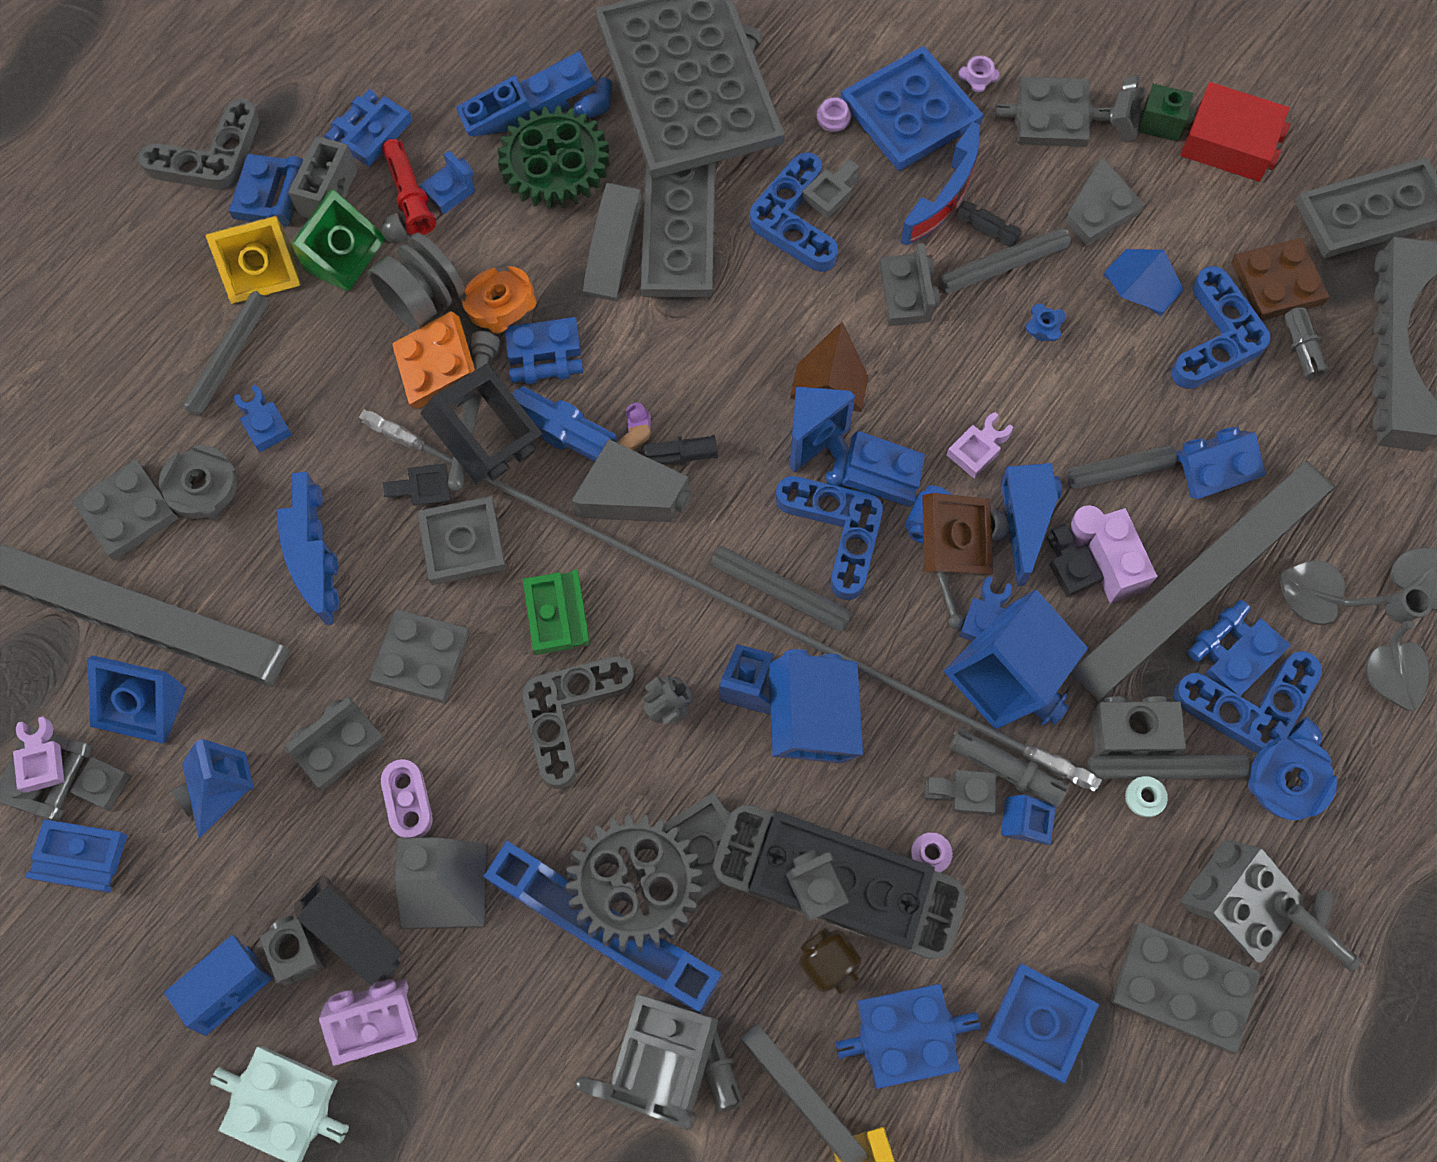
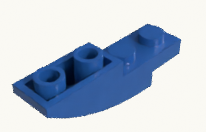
[456,51,596,136]
[277,472,339,625]

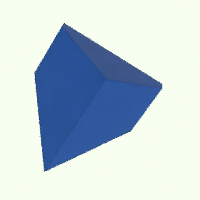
[1103,249,1184,316]
[720,644,774,715]
[182,739,254,838]

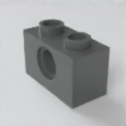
[1091,696,1186,755]

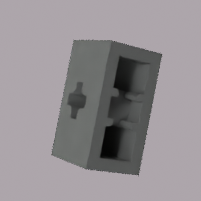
[288,136,358,219]

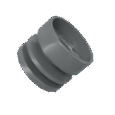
[368,233,465,331]

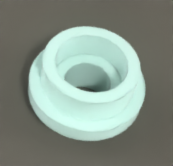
[1125,776,1168,817]

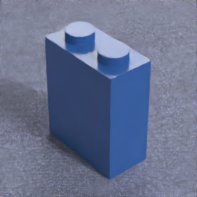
[769,649,863,763]

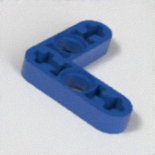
[750,152,838,272]
[1171,266,1270,389]
[776,476,883,600]
[1173,651,1322,753]

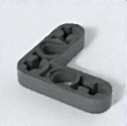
[138,99,260,190]
[522,656,635,789]

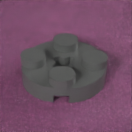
[159,445,239,520]

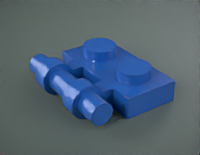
[324,89,413,167]
[505,317,583,385]
[1187,600,1291,696]

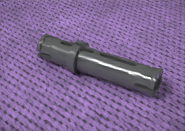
[949,727,1069,808]

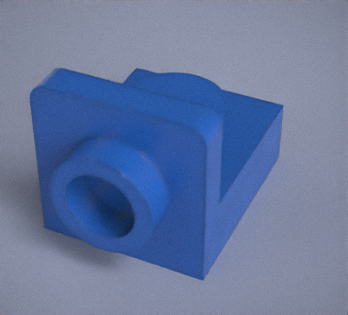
[420,151,475,215]

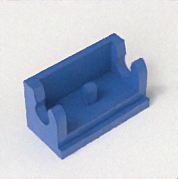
[164,934,273,1036]

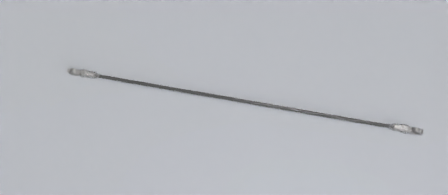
[359,409,1102,792]

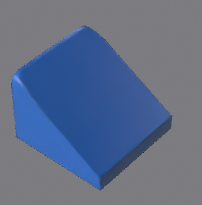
[1001,795,1056,845]

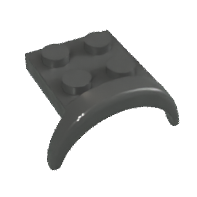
[575,994,719,1130]

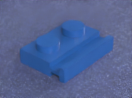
[842,431,925,507]
[25,819,127,893]

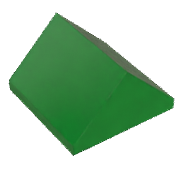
[291,189,385,291]

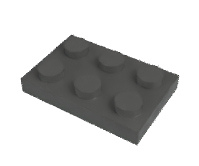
[1110,922,1261,1054]

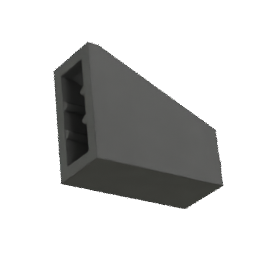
[572,439,692,522]

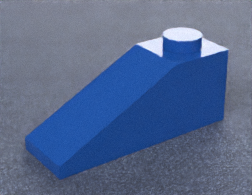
[1001,463,1062,586]

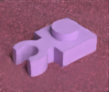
[947,412,1013,479]
[13,716,65,793]

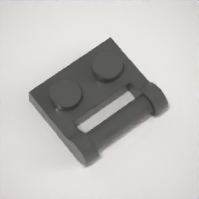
[0,726,94,822]

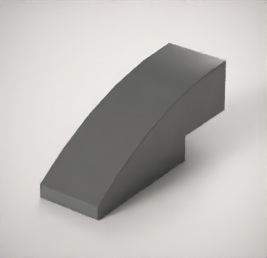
[583,183,642,301]

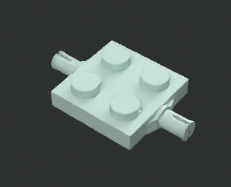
[210,1046,349,1162]

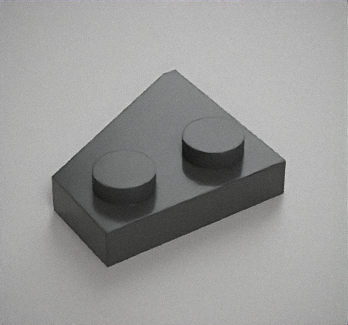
[1065,158,1145,246]

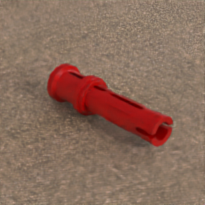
[382,139,436,235]

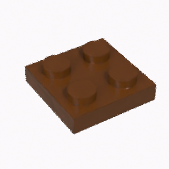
[1231,238,1330,320]
[922,493,993,576]

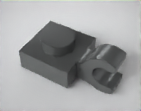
[802,159,860,219]
[924,770,996,816]

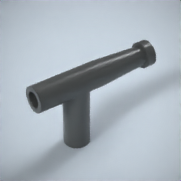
[1287,890,1362,971]

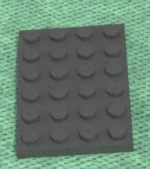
[595,0,785,179]

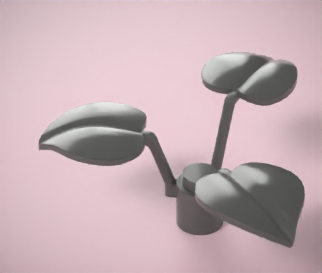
[1281,547,1437,711]

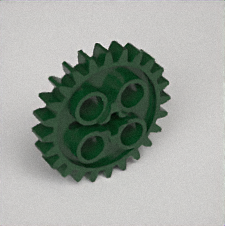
[497,106,610,209]

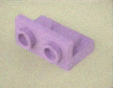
[319,978,418,1066]

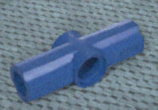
[512,386,617,462]

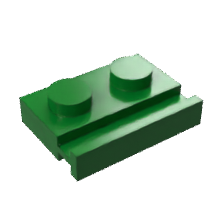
[523,569,590,655]

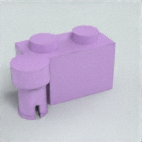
[1070,505,1157,604]

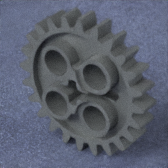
[565,814,702,952]

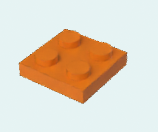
[392,311,475,409]

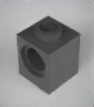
[259,916,327,987]

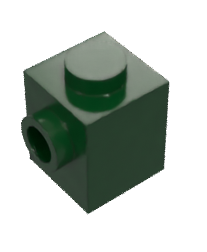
[1138,83,1196,142]

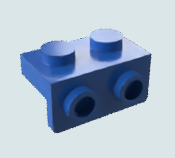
[1175,426,1266,499]

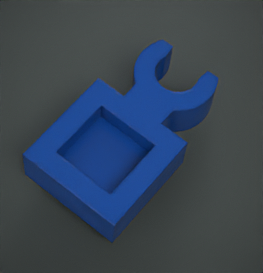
[234,385,292,452]
[959,576,1012,641]

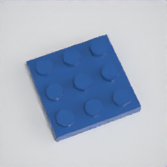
[840,46,984,171]

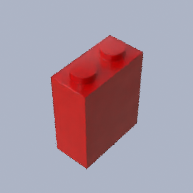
[1180,82,1291,182]

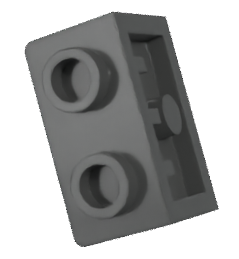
[879,243,939,326]
[284,697,386,791]

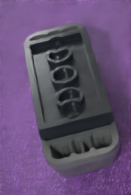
[713,805,966,959]

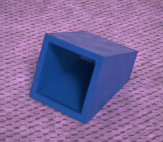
[943,589,1088,730]

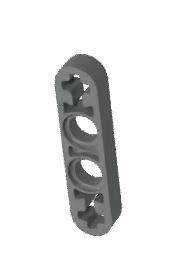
[740,1023,869,1162]

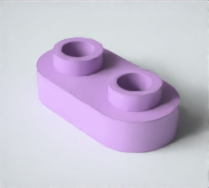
[381,759,433,838]

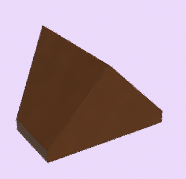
[790,322,869,412]

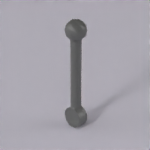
[937,573,964,629]

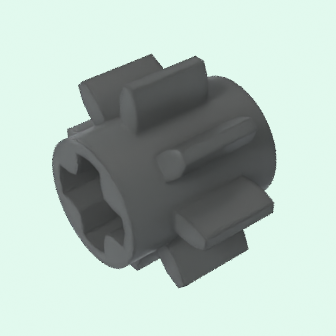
[643,675,692,725]

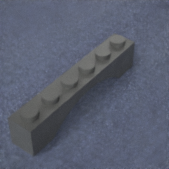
[1373,237,1437,451]

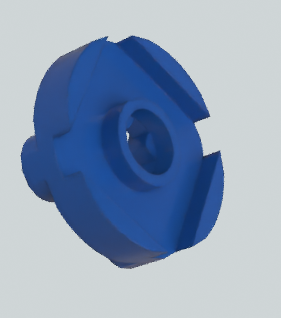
[1248,738,1337,820]

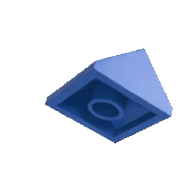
[790,387,855,472]
[88,655,186,744]

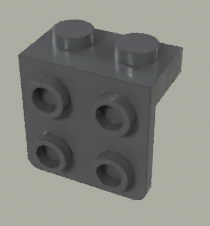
[1180,839,1303,962]

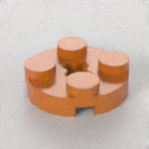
[462,266,536,333]

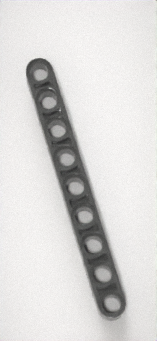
[1071,461,1336,702]
[0,544,290,687]

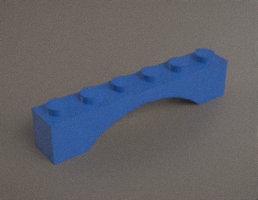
[483,841,722,1014]

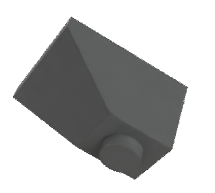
[395,837,488,929]

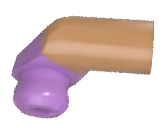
[616,403,651,451]

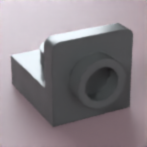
[786,849,849,922]

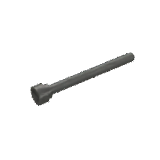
[448,331,500,491]

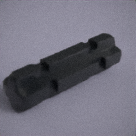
[955,200,1022,247]

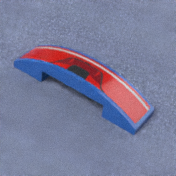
[901,121,979,245]

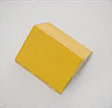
[205,216,300,304]

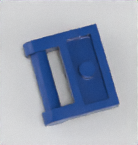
[229,154,303,226]

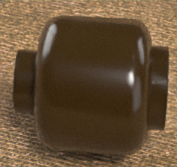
[799,927,862,994]

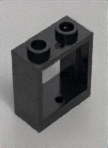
[420,363,543,484]

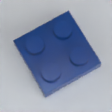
[983,963,1099,1084]

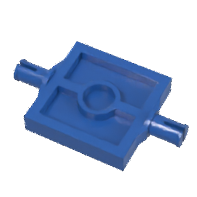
[835,984,980,1089]

